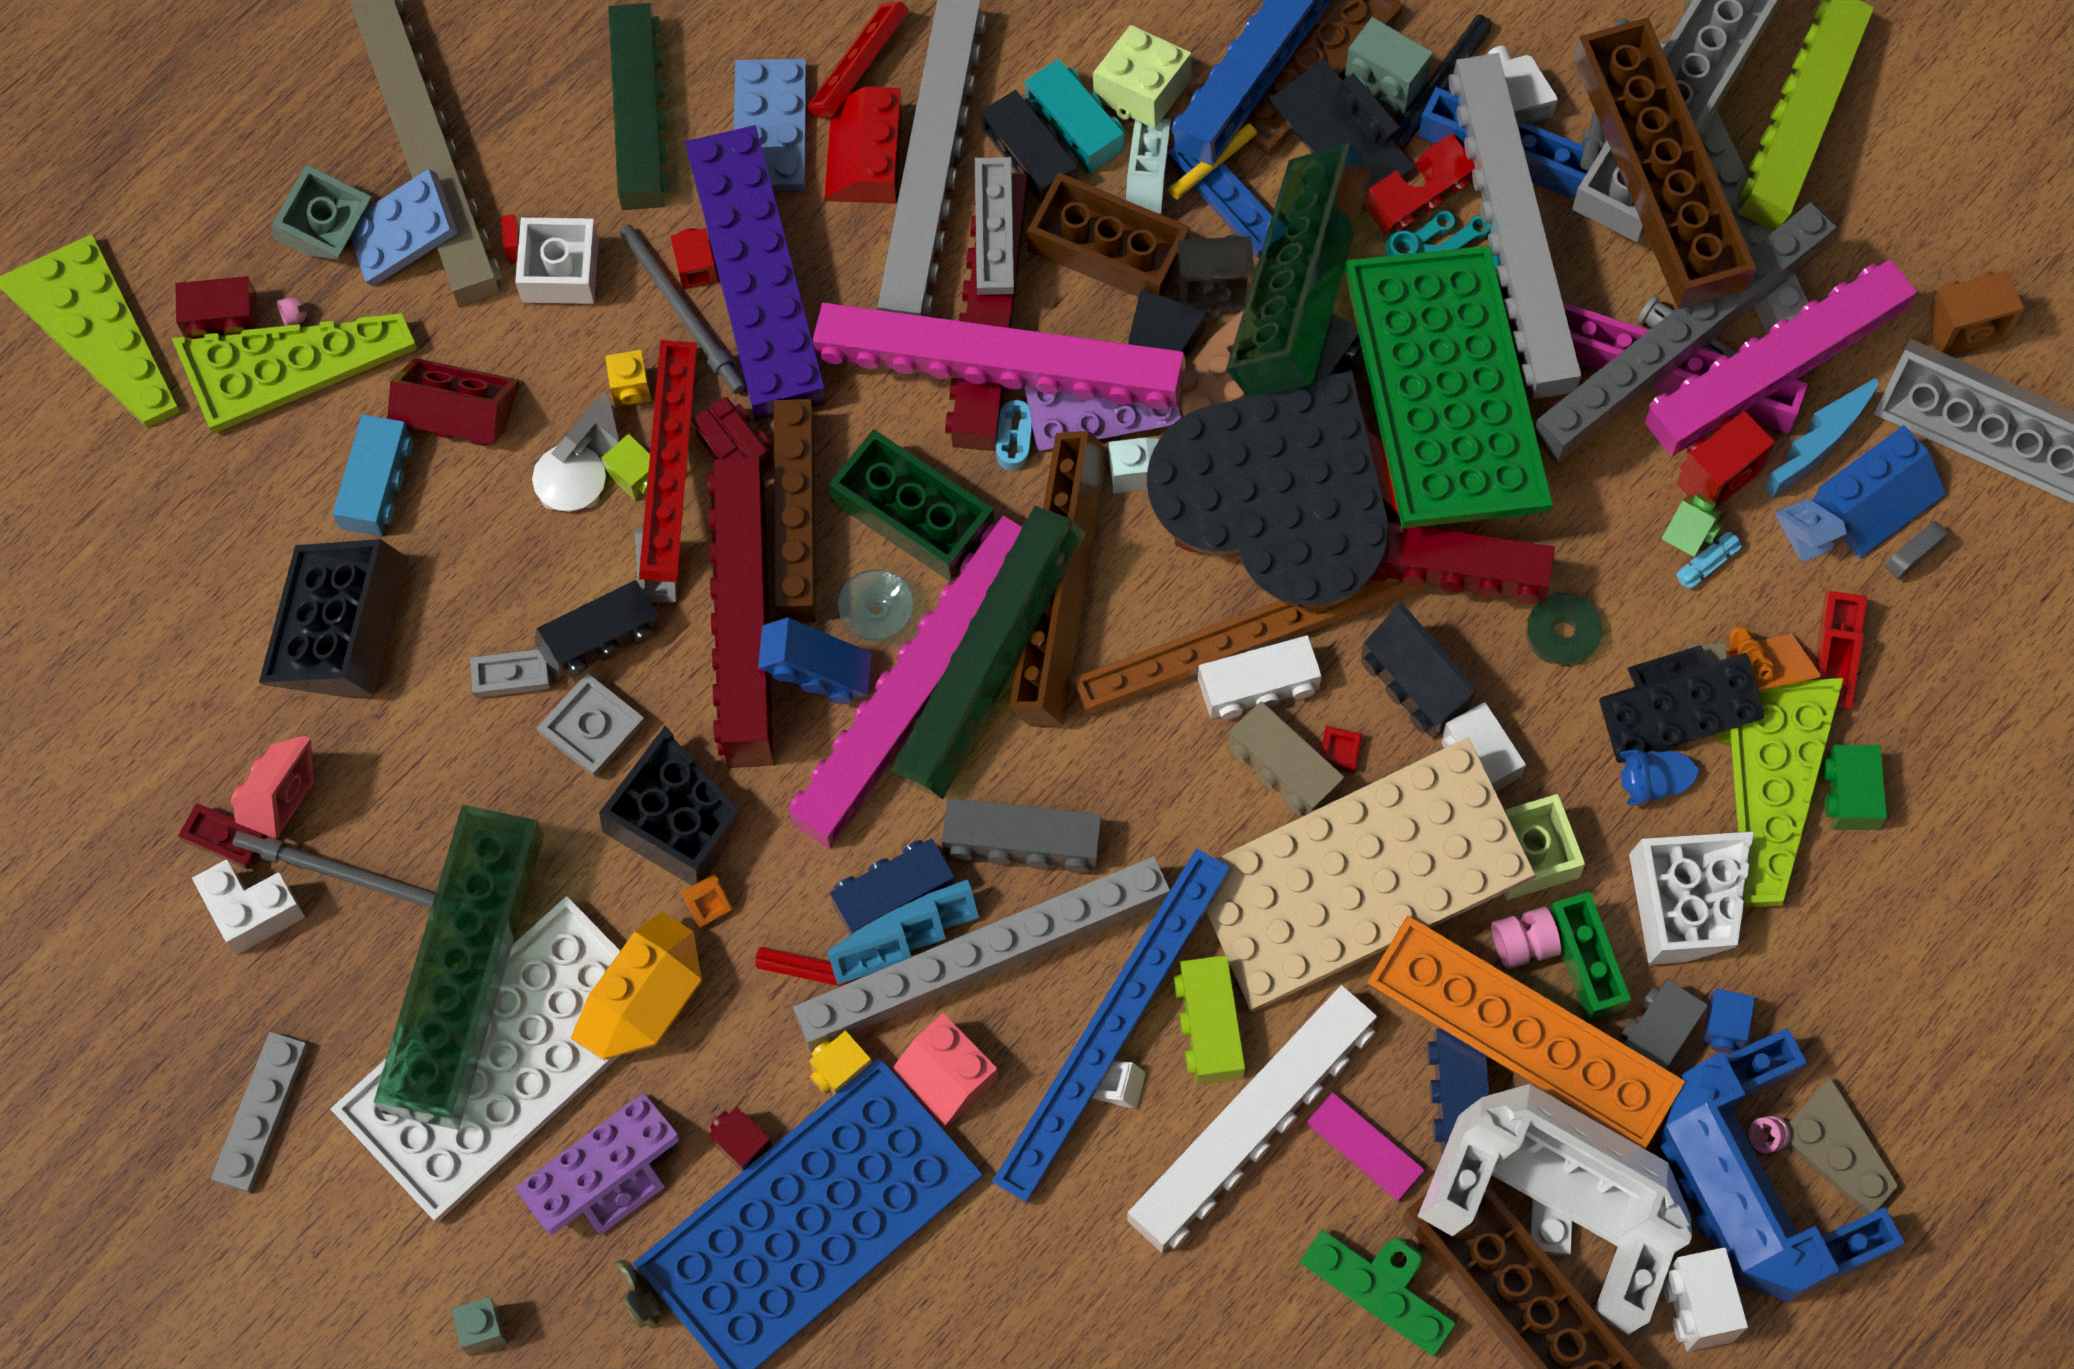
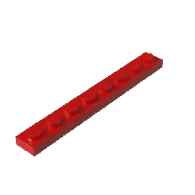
[639,340,697,583]

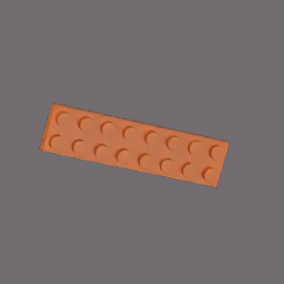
[1367,915,1685,1149]

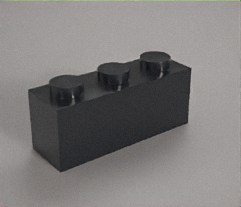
[980,89,1079,204]
[534,580,659,680]

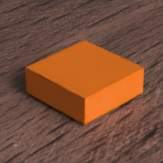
[681,874,734,928]

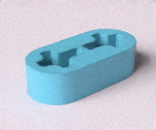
[996,400,1032,471]

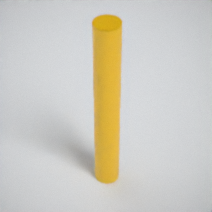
[1168,123,1257,200]

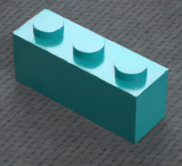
[1024,58,1125,174]

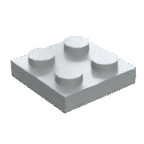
[537,673,646,778]

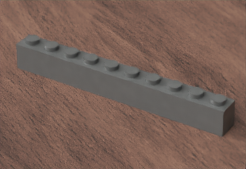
[1535,202,1836,464]

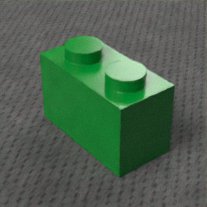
[1822,745,1887,830]

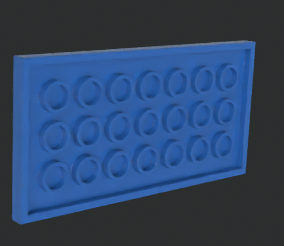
[633,1057,982,1369]

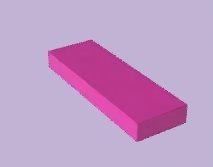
[1306,1093,1424,1202]

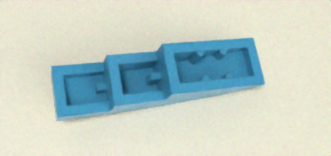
[1764,378,1879,498]
[827,880,979,985]

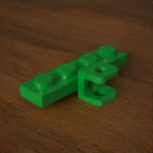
[1299,1229,1457,1357]

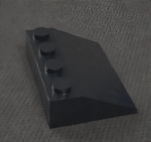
[259,539,409,697]

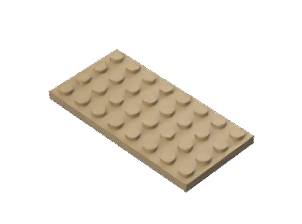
[1206,737,1537,1012]

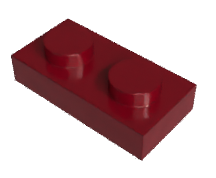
[178,803,267,870]

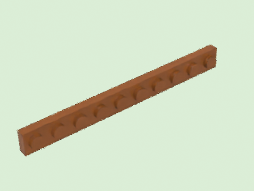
[1073,578,1431,716]

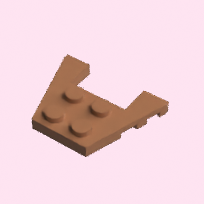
[1179,309,1263,417]

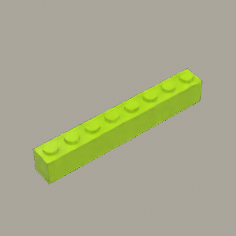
[1737,0,1874,232]

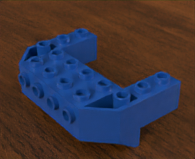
[1657,1028,1905,1303]

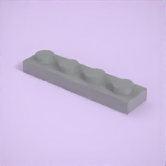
[975,157,1014,295]
[211,1032,309,1194]

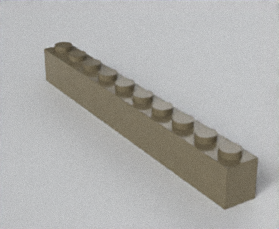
[349,0,502,308]

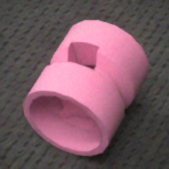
[1491,907,1561,970]

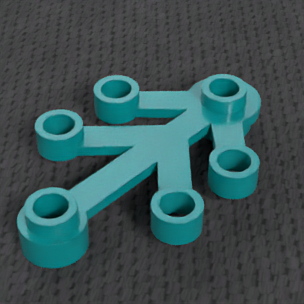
[1385,210,1499,270]

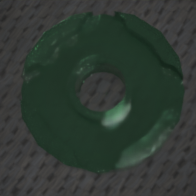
[1526,593,1602,667]

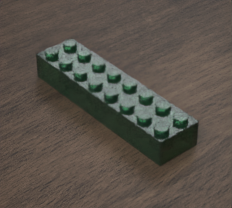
[1226,142,1372,397]
[374,805,544,1130]

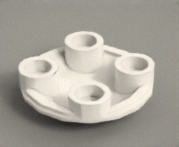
[532,446,606,512]

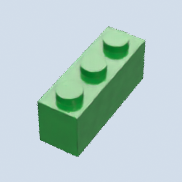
[1550,891,1631,1023]

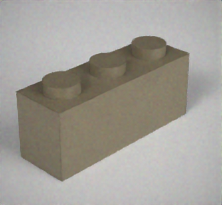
[1228,701,1344,815]

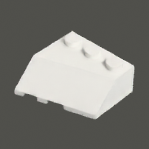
[1629,832,1754,965]

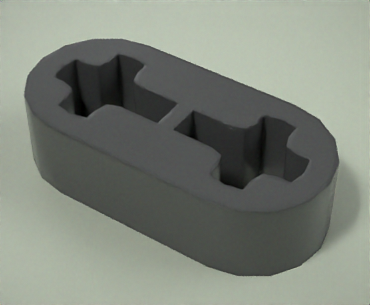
[1885,521,1949,580]

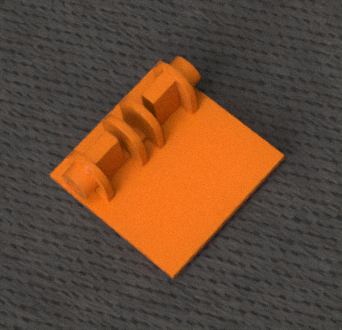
[1726,626,1820,692]

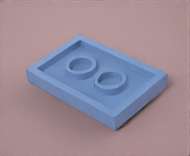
[350,169,458,286]

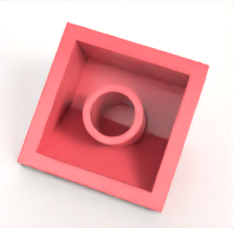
[231,736,314,839]
[891,1013,998,1130]

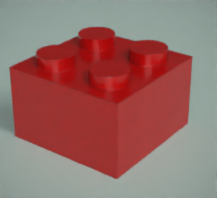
[1677,411,1775,508]

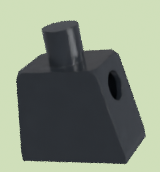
[1128,289,1206,359]

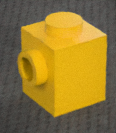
[605,350,652,407]
[809,1030,872,1095]

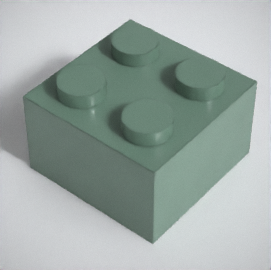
[1344,17,1433,118]

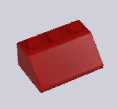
[824,87,902,204]

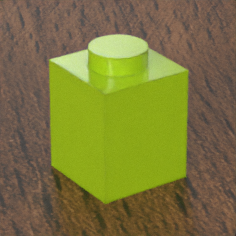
[601,434,650,501]

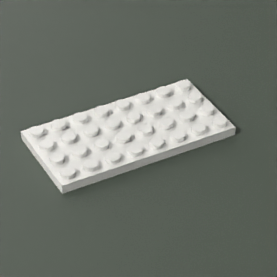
[330,896,620,1224]

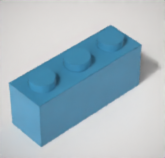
[332,414,414,537]

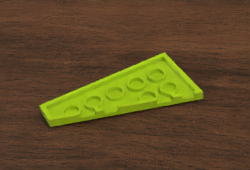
[0,234,180,428]
[172,313,417,434]
[1730,678,1843,908]

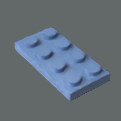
[734,59,807,191]

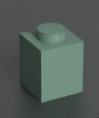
[451,1297,508,1356]

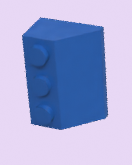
[1813,425,1946,559]

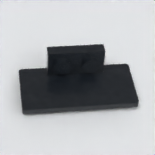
[1270,59,1413,209]
[1599,645,1764,763]

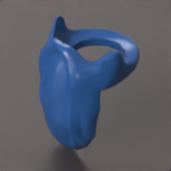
[1620,749,1699,805]

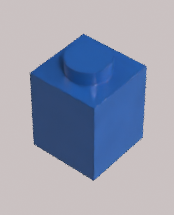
[1702,988,1755,1054]

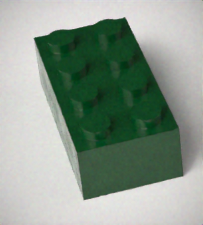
[829,429,995,581]

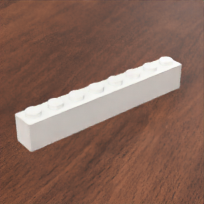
[1127,985,1377,1253]

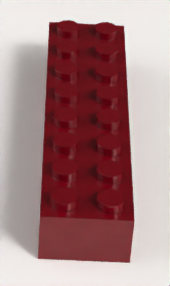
[707,457,774,768]

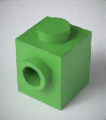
[1661,493,1722,557]

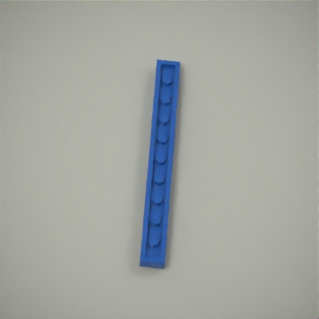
[992,848,1231,1204]

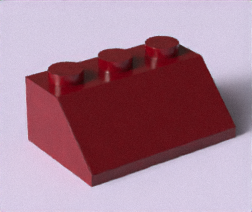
[387,358,519,446]

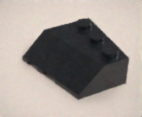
[599,725,740,886]

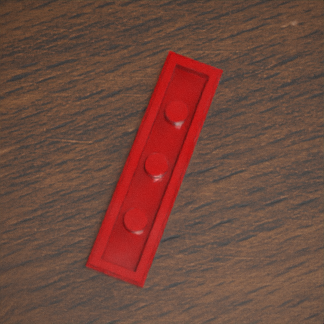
[806,1,909,117]

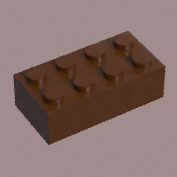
[1027,172,1190,297]

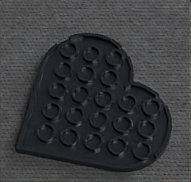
[1147,371,1389,608]

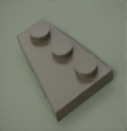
[1787,1078,1898,1215]

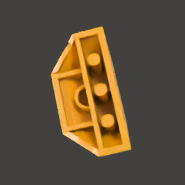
[571,911,702,1061]

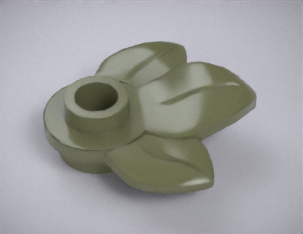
[615,1260,662,1328]

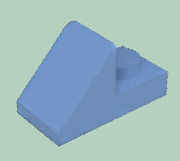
[1775,498,1847,561]

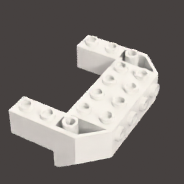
[1418,1084,1692,1335]

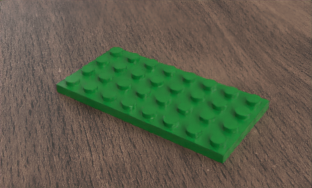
[1344,246,1553,529]

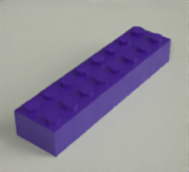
[685,125,826,421]

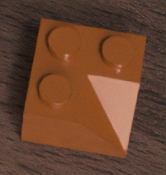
[1930,270,2024,356]

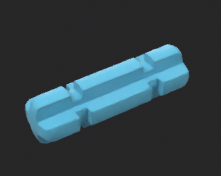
[1676,532,1741,589]

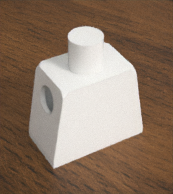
[1487,46,1558,124]

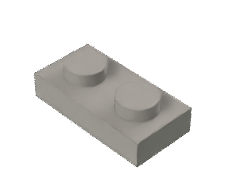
[470,649,550,698]

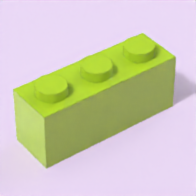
[1173,955,1245,1085]

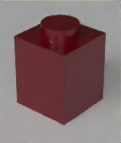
[708,1106,773,1172]

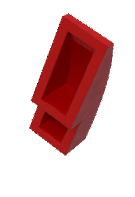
[1814,590,1867,709]

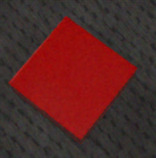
[501,214,520,264]
[1320,726,1363,773]

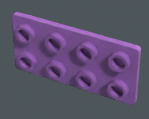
[1025,387,1181,451]
[515,1094,680,1235]

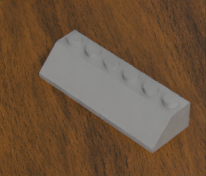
[1874,338,2074,504]

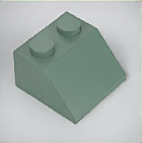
[272,164,371,260]

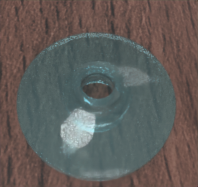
[838,569,913,641]

